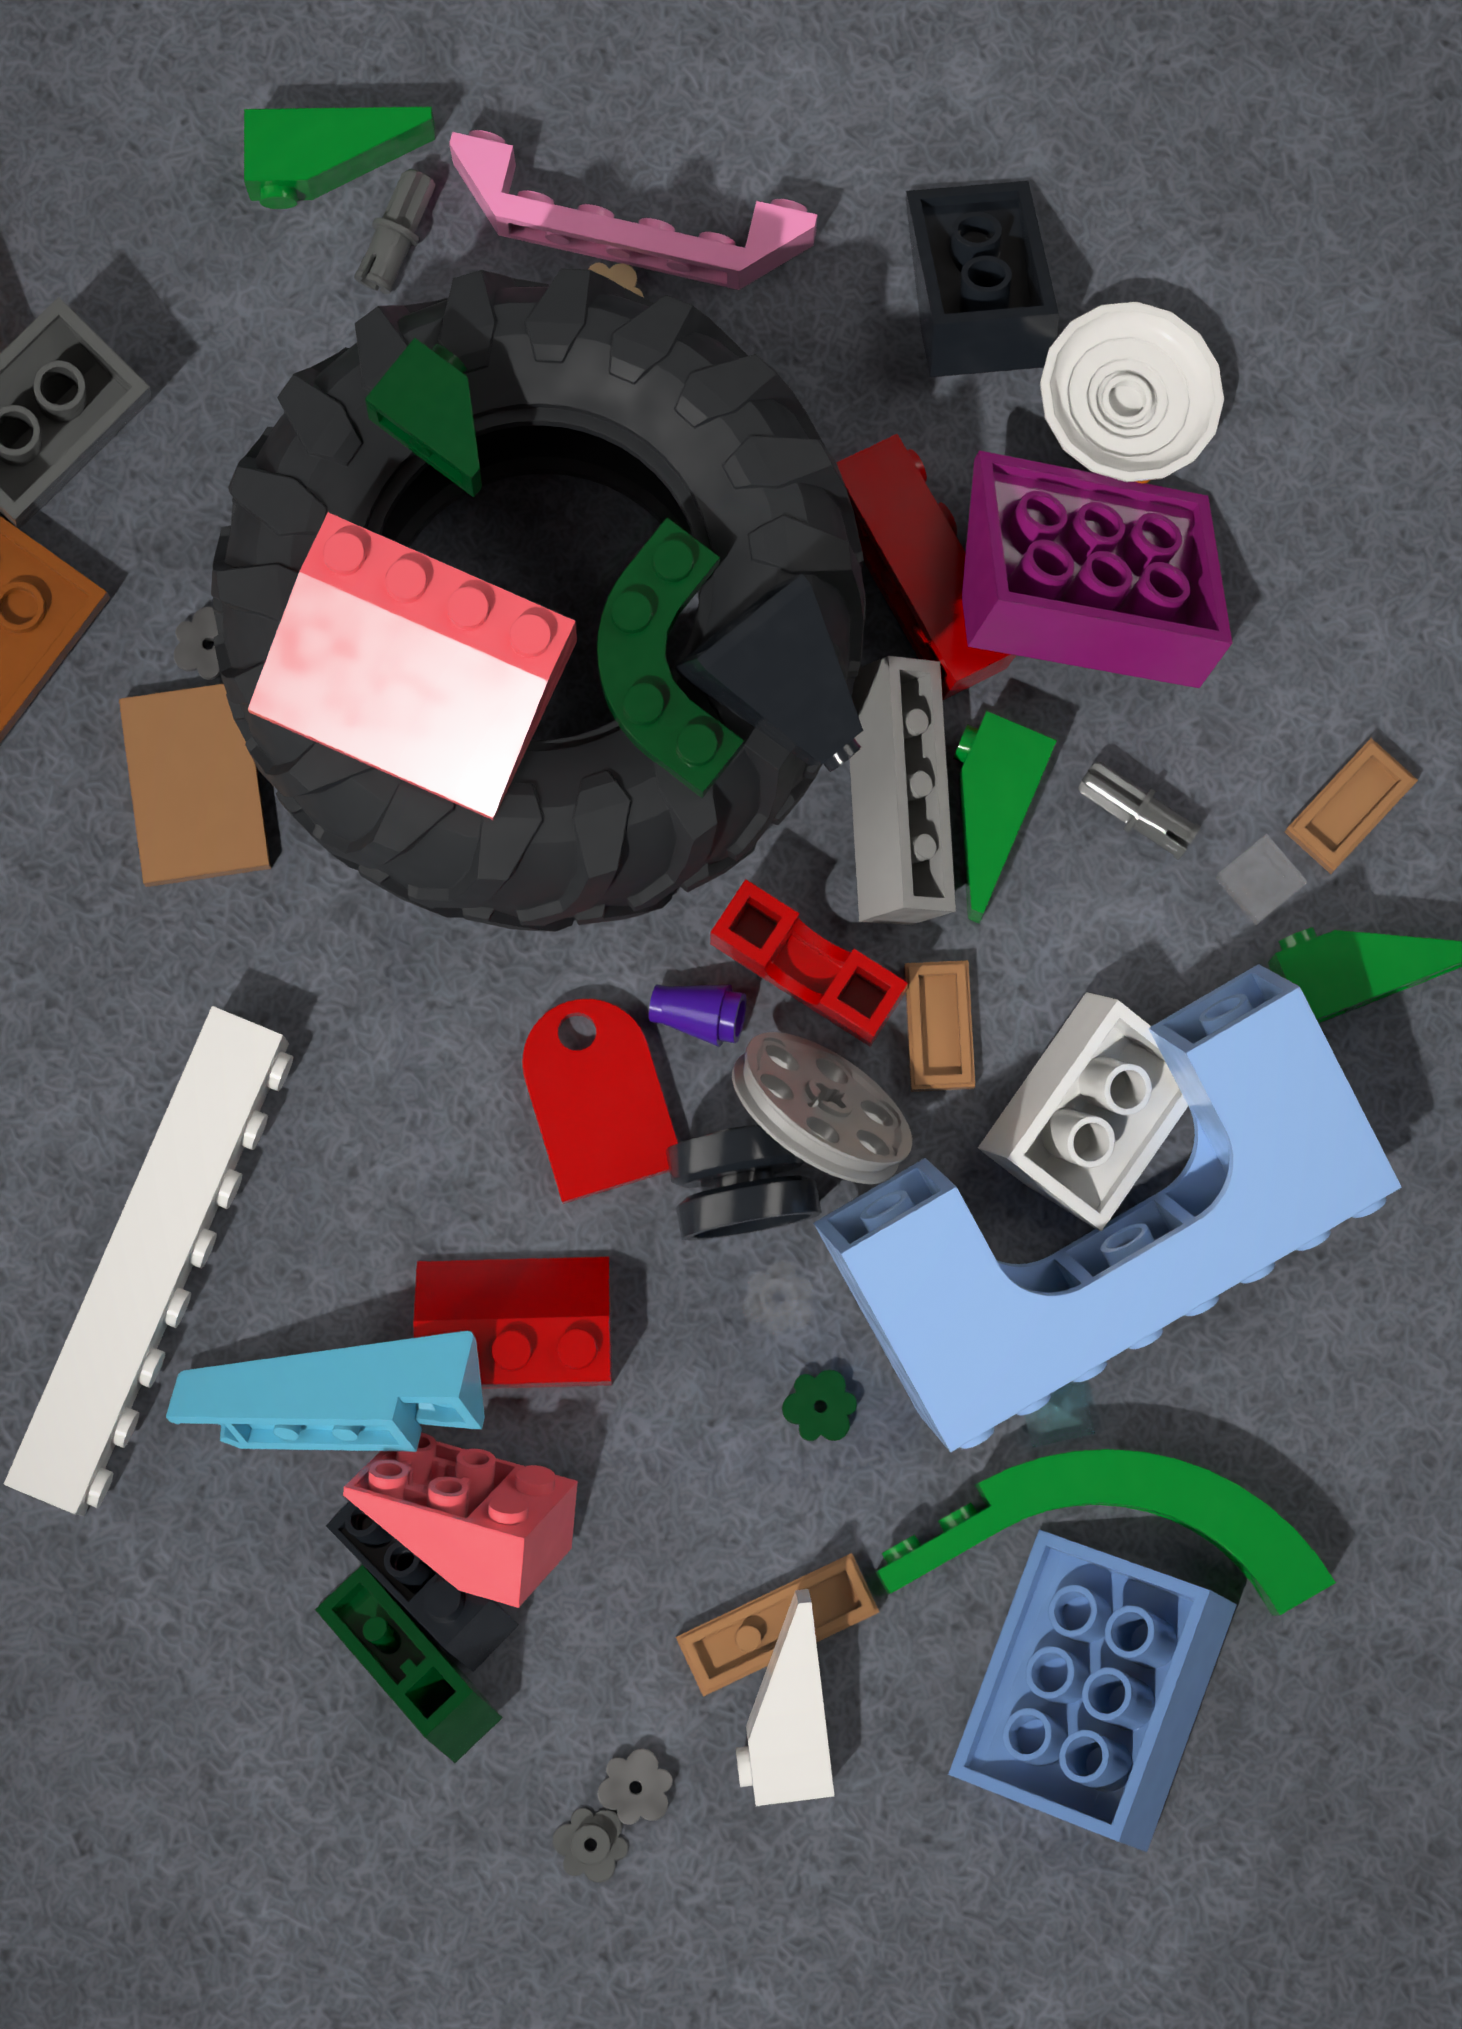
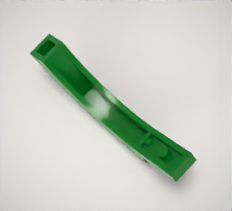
[875,1449,1336,1616]

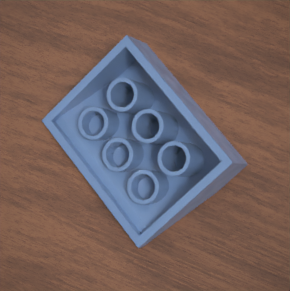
[948,1530,1237,1852]

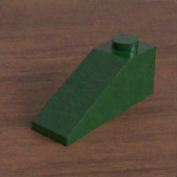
[315,1565,503,1763]

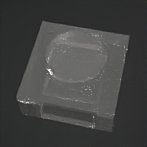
[1215,834,1307,926]

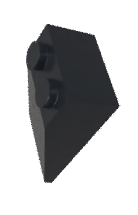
[906,181,1059,377]

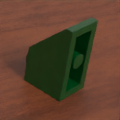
[365,338,482,497]

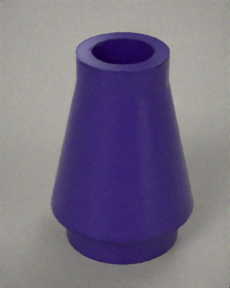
[649,984,747,1047]

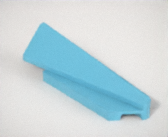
[166,1331,485,1452]

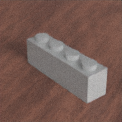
[849,656,956,925]

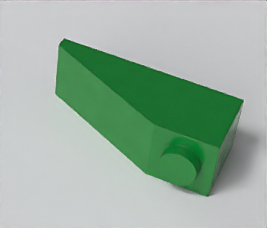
[244,107,435,209]
[953,711,1057,924]
[1268,927,1462,1024]

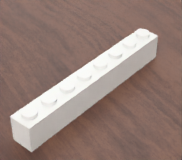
[4,1006,293,1516]

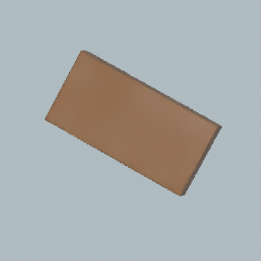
[1284,738,1418,874]
[904,960,975,1092]

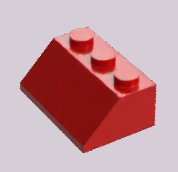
[413,1256,612,1389]

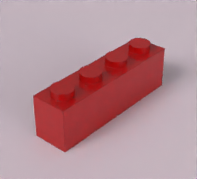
[836,433,1016,700]

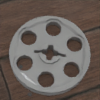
[732,1032,912,1184]

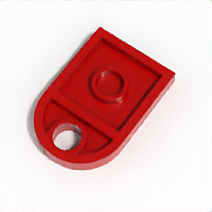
[522,999,678,1204]

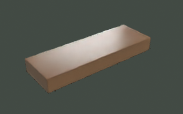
[676,1553,879,1697]

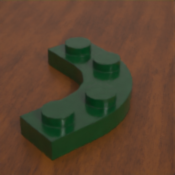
[597,518,744,799]

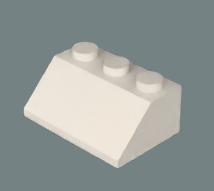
[978,992,1188,1231]

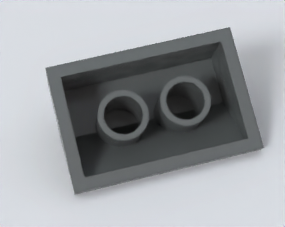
[0,297,151,530]

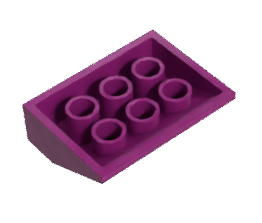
[962,450,1232,688]

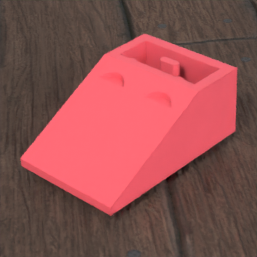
[343,1433,578,1608]

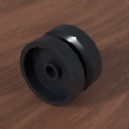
[666,1125,822,1241]

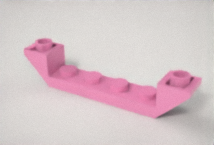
[449,130,817,290]

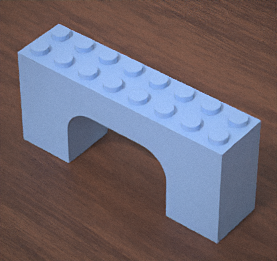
[813,964,1402,1452]

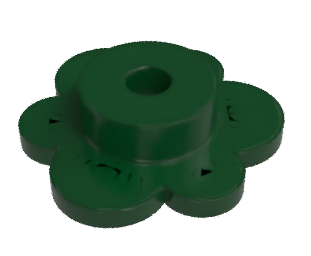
[782,1370,857,1441]

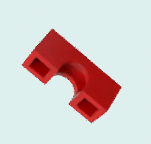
[710,879,908,1047]

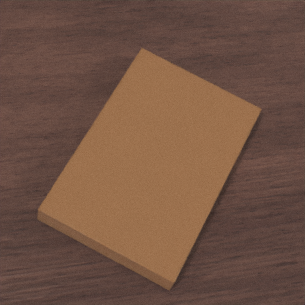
[119,684,271,887]

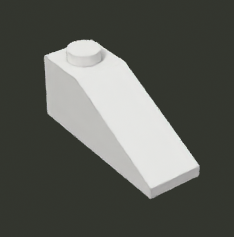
[736,1589,834,1806]

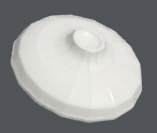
[1040,302,1224,482]

